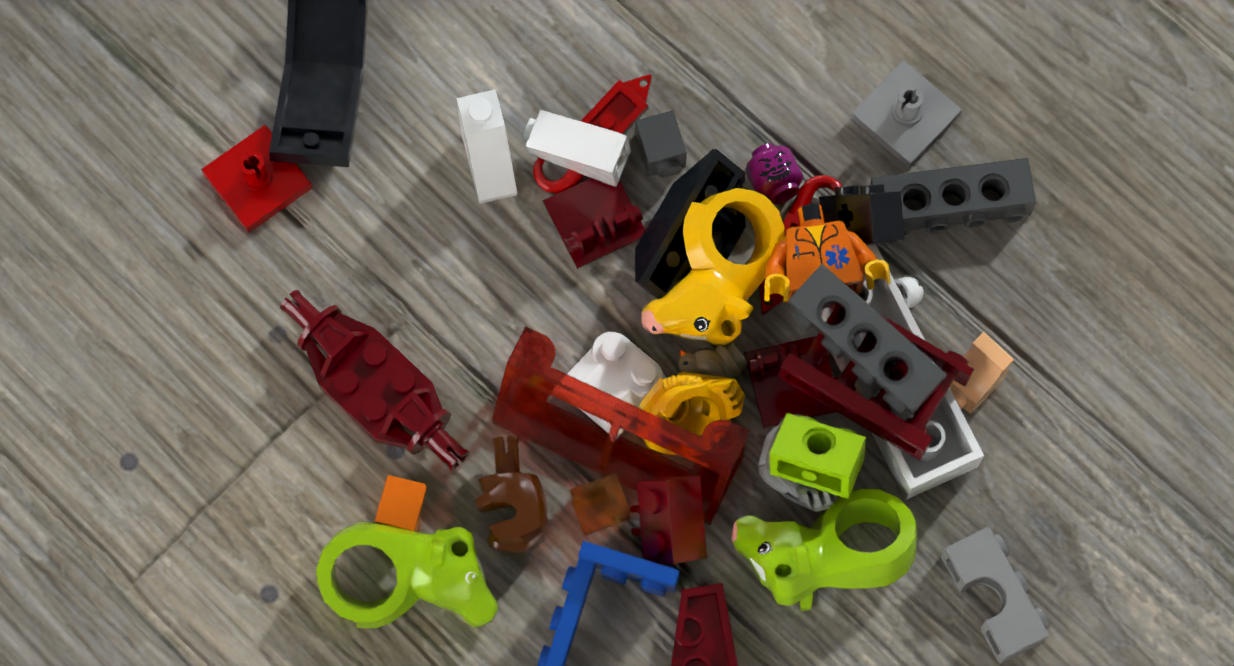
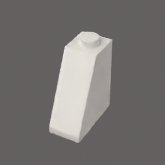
[456,89,517,204]
[523,110,631,187]

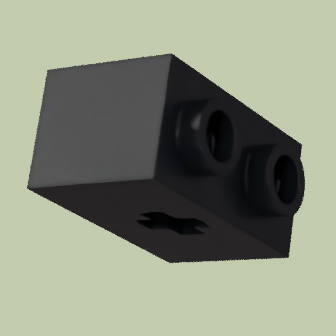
[819,184,904,243]

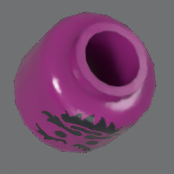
[745,143,804,205]

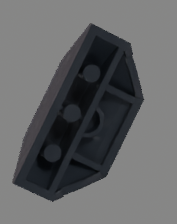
[635,149,746,299]

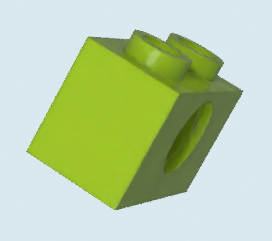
[770,413,866,499]

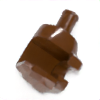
[475,436,548,554]

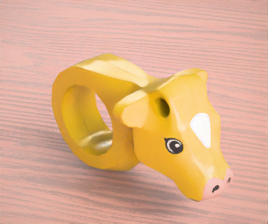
[641,188,784,345]

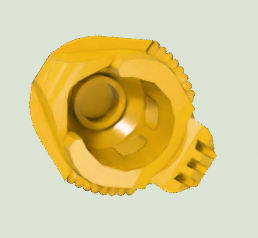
[637,371,746,455]

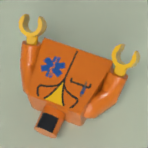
[764,204,891,303]

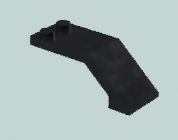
[269,0,368,167]

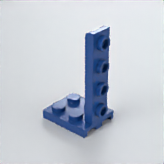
[537,541,680,666]

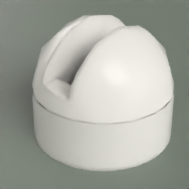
[894,277,924,309]

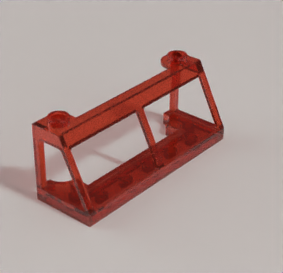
[492,326,750,526]

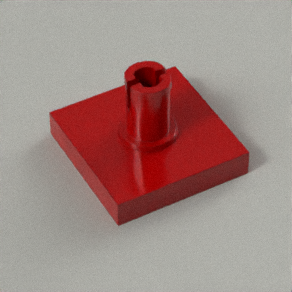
[201,125,312,233]

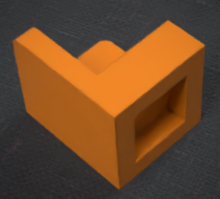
[374,475,427,532]

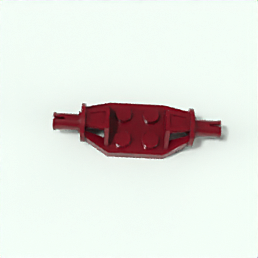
[280,290,470,471]

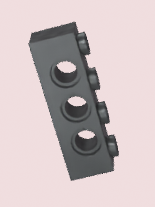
[870,158,1036,236]
[788,264,947,415]

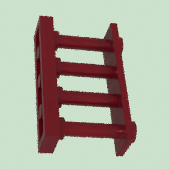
[779,305,974,461]

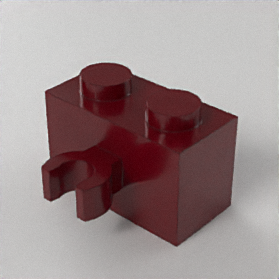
[629,476,707,564]

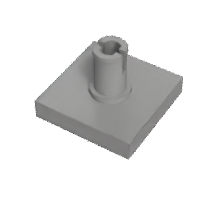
[851,60,962,168]

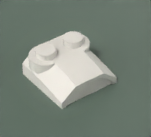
[554,332,667,441]

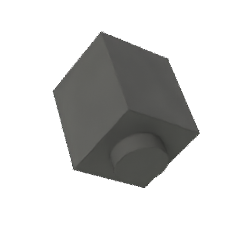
[635,110,687,177]

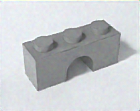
[941,526,1050,665]

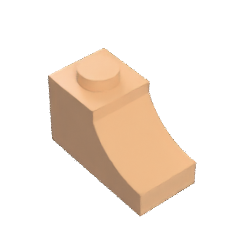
[949,332,1014,414]

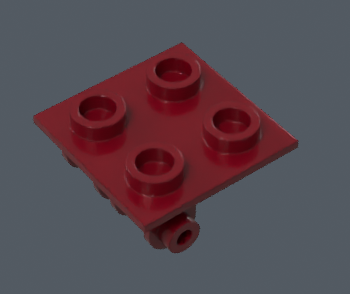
[542,178,646,269]
[744,336,836,428]

